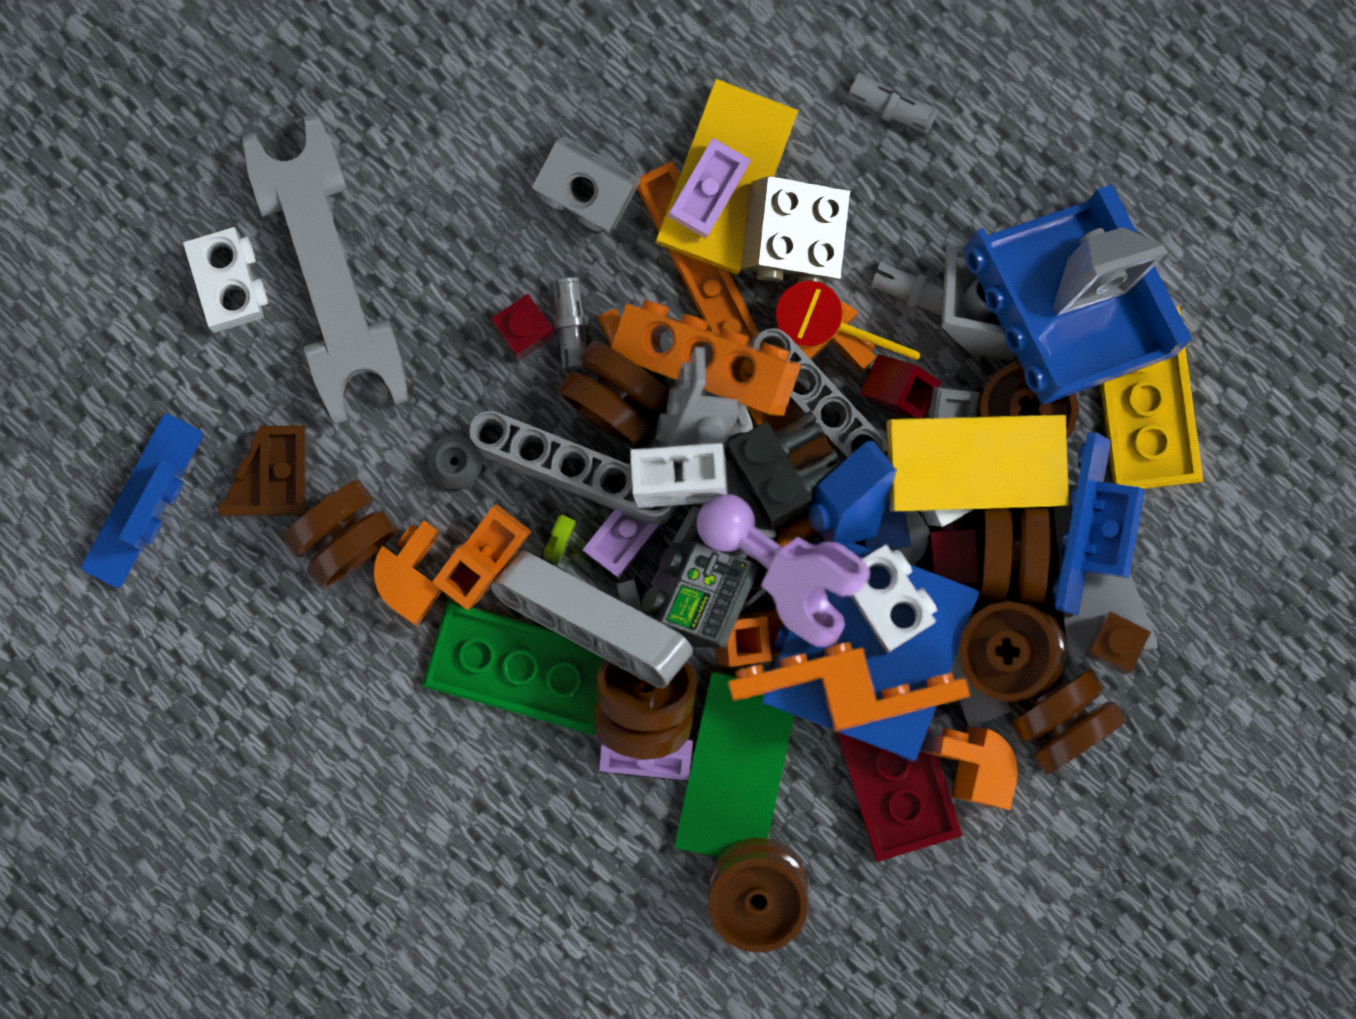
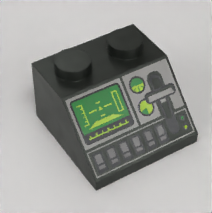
[641,542,760,648]

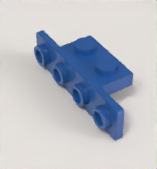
[81,413,204,589]
[1053,432,1145,616]

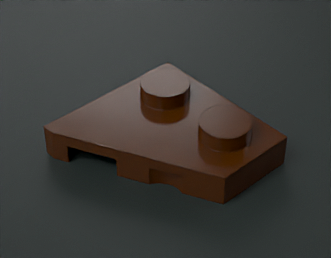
[218,425,306,517]

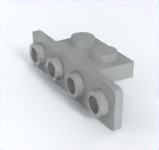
[646,347,739,449]

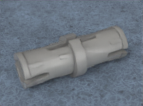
[847,73,939,136]
[870,261,944,316]
[551,278,589,370]

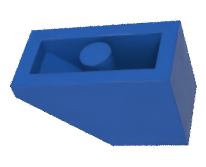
[808,441,897,545]

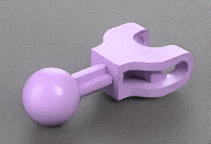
[697,494,870,647]

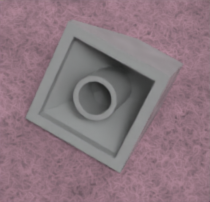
[1053,227,1168,316]
[941,243,1016,361]

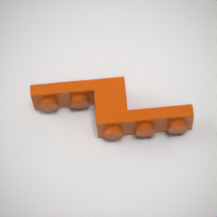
[728,642,970,732]

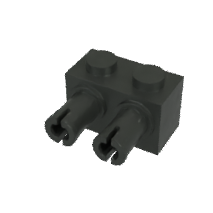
[728,410,842,530]

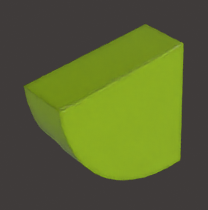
[543,514,577,565]

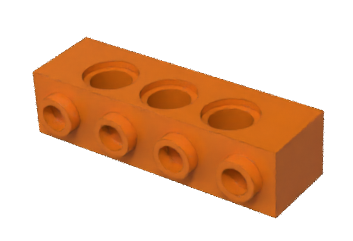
[611,299,801,416]

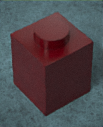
[491,294,555,362]
[860,354,942,419]
[929,522,980,587]

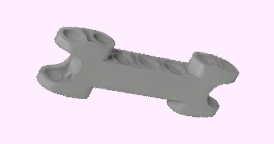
[243,113,409,424]

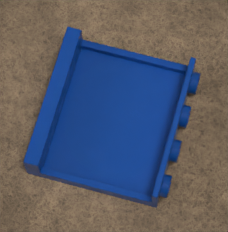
[963,184,1192,405]
[761,540,980,762]

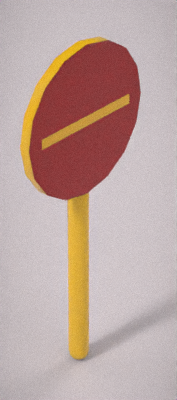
[776,280,920,360]

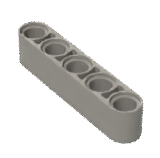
[747,328,890,502]
[469,411,677,525]
[491,550,693,688]

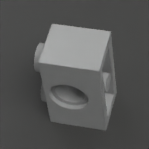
[532,136,642,232]

